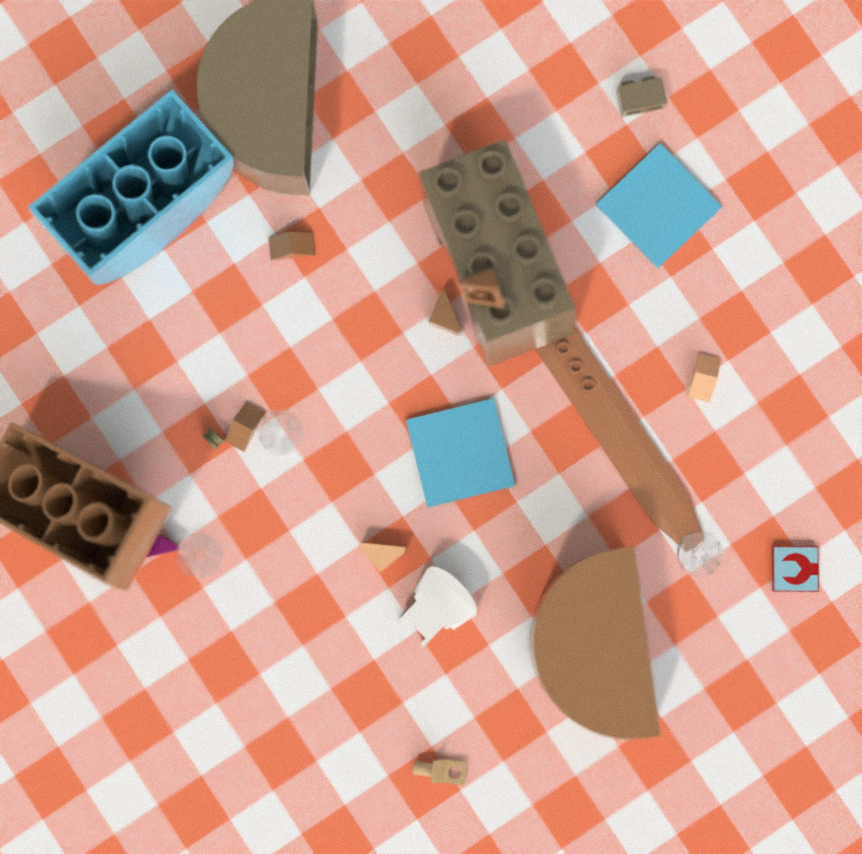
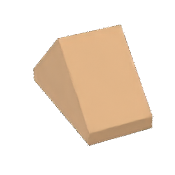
[687,353,720,402]
[360,542,406,572]

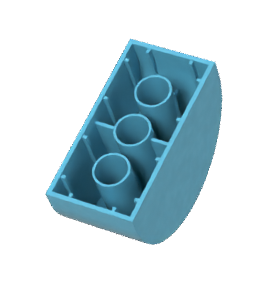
[28,90,234,285]

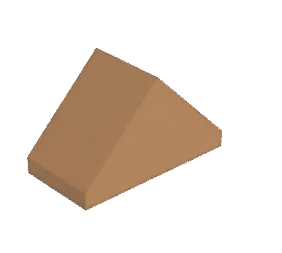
[269,232,315,261]
[458,268,505,307]
[429,290,462,336]
[224,402,266,452]

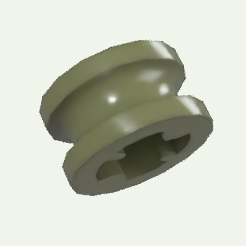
[202,428,224,450]

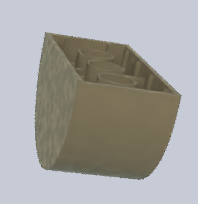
[197,0,318,195]

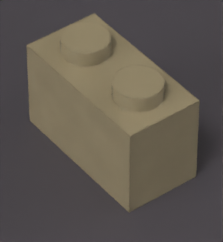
[616,76,667,117]

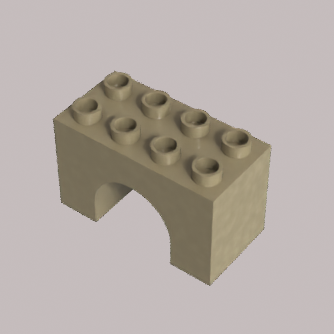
[418,139,575,367]

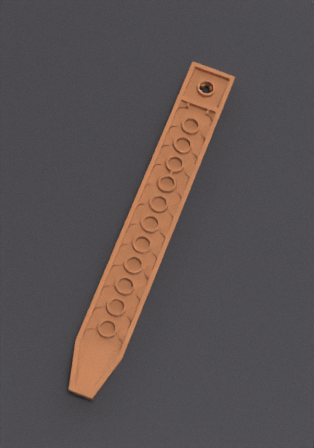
[535,325,705,552]

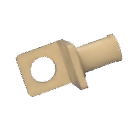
[413,759,468,785]

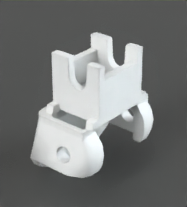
[397,566,477,647]

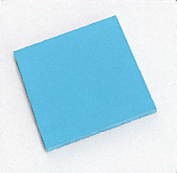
[596,144,722,269]
[406,399,515,507]

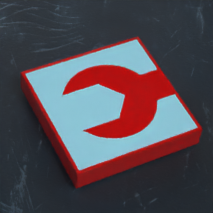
[772,546,819,592]

